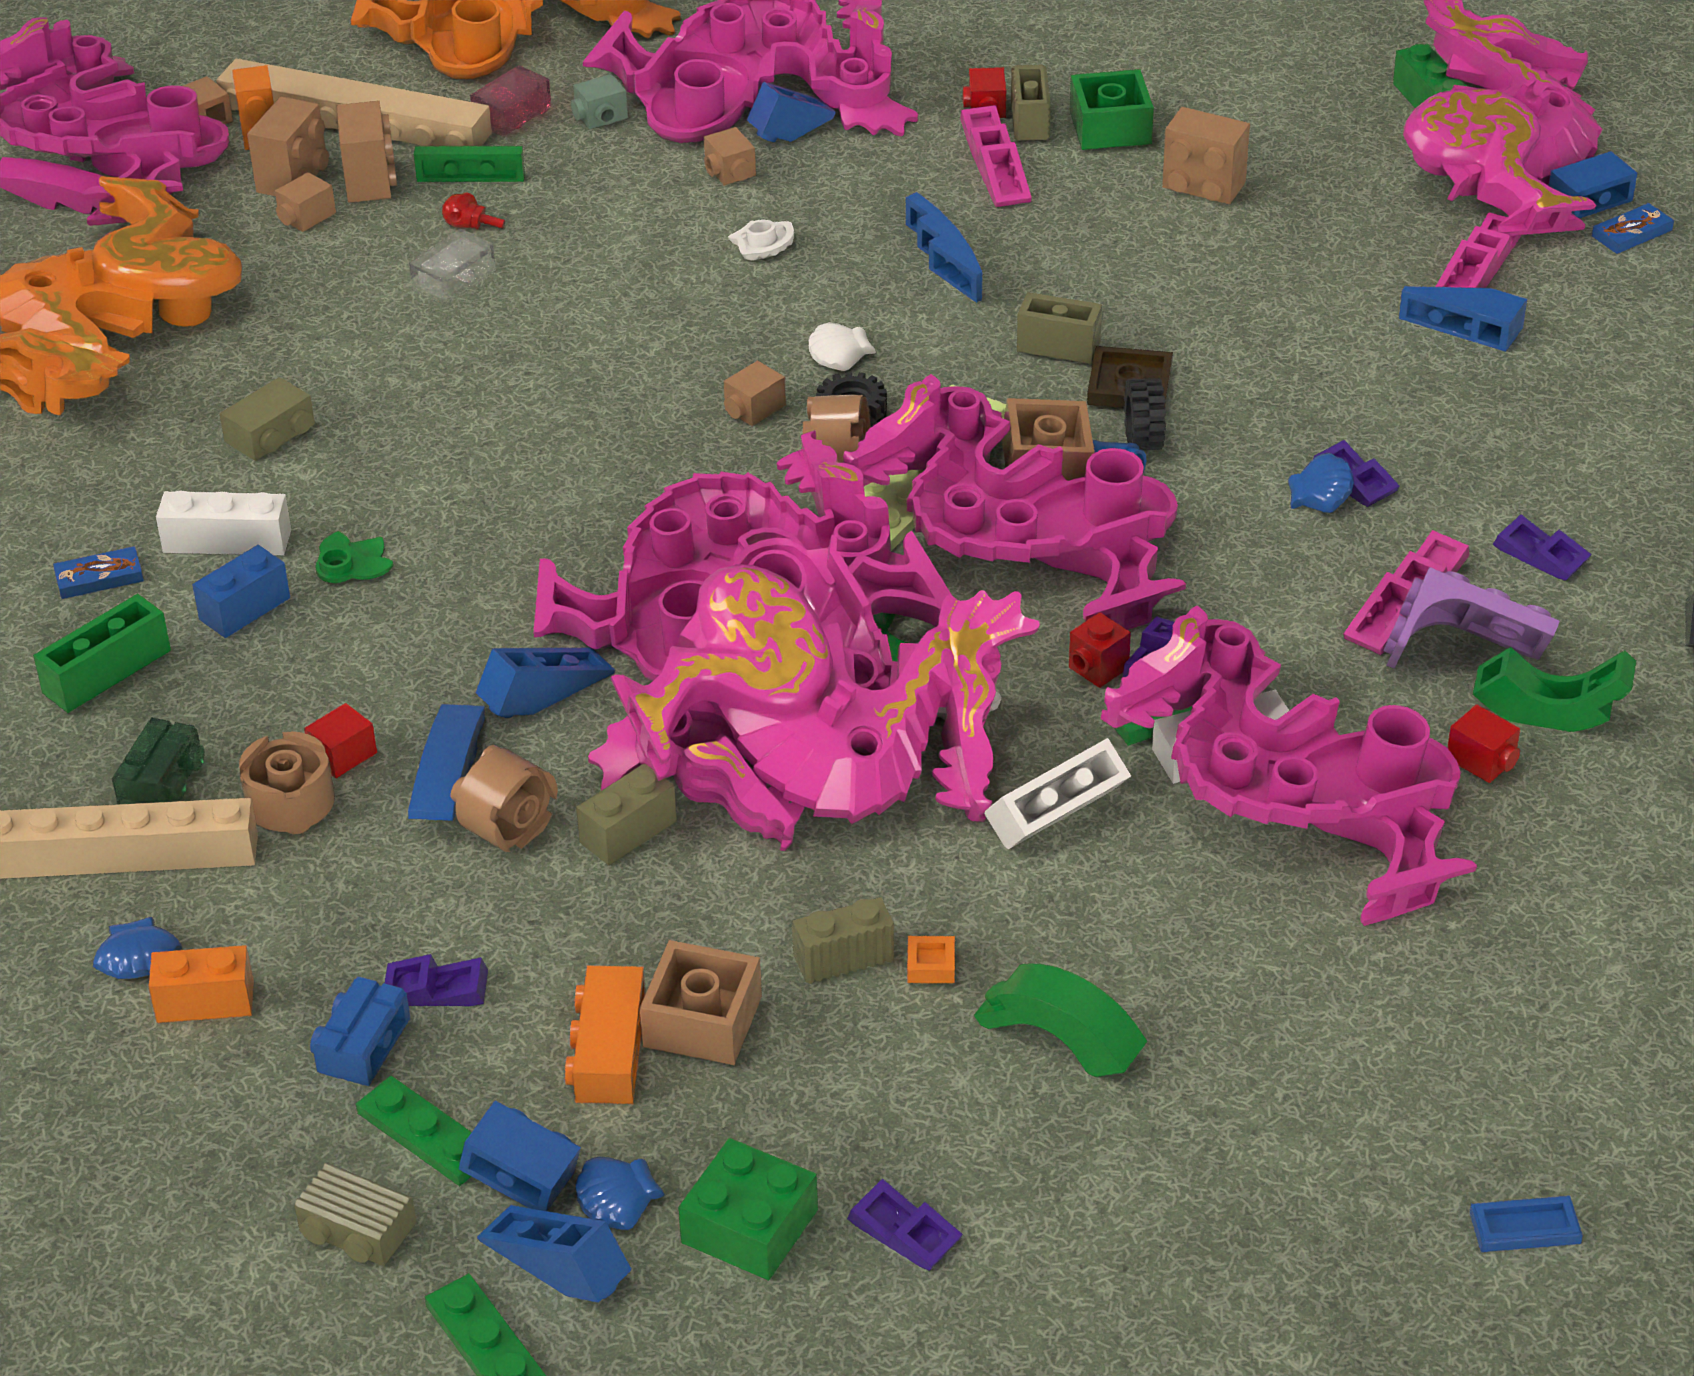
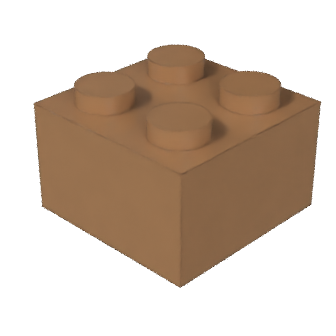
[247,96,329,196]
[336,100,397,203]
[1162,107,1250,204]
[1002,398,1095,481]
[640,940,762,1065]

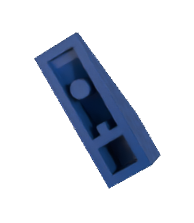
[1399,286,1527,352]
[475,648,615,718]
[477,1205,632,1303]

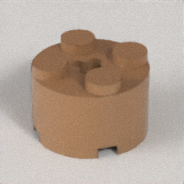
[802,395,871,463]
[239,731,335,834]
[451,745,558,852]

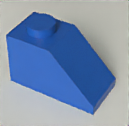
[747,81,836,142]

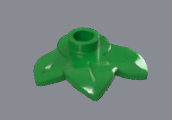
[315,531,394,583]

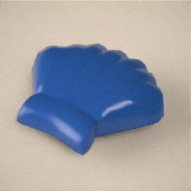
[1288,453,1354,513]
[93,917,182,979]
[575,1156,665,1230]

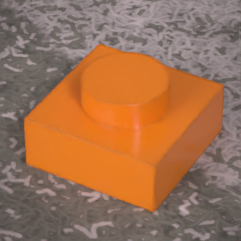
[907,936,955,983]

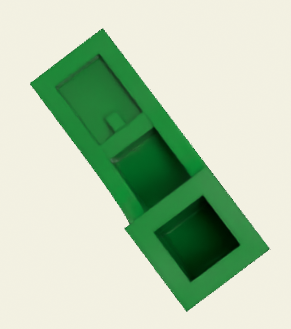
[1472,647,1636,732]
[974,963,1148,1077]

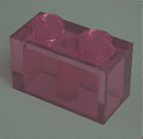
[470,65,552,137]

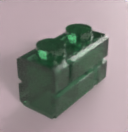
[112,717,205,805]

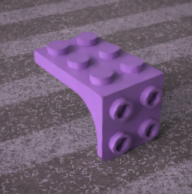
[1383,567,1560,669]

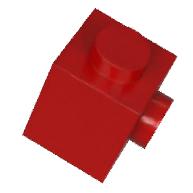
[962,67,1007,118]
[1069,612,1131,688]
[304,703,377,778]
[1447,704,1520,783]

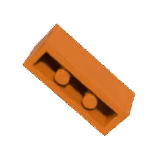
[565,966,646,1104]

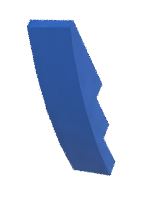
[906,192,982,303]
[408,704,485,821]

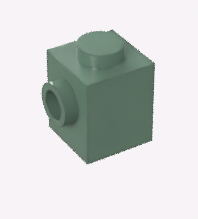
[571,74,628,129]

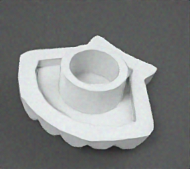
[728,220,794,261]
[809,322,876,371]

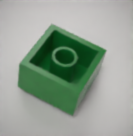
[1070,69,1154,150]
[678,1138,818,1281]

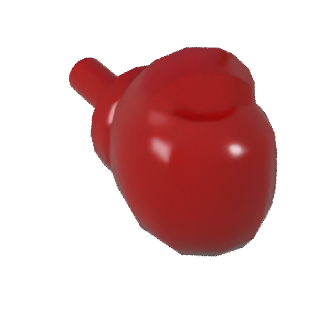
[442,192,505,230]

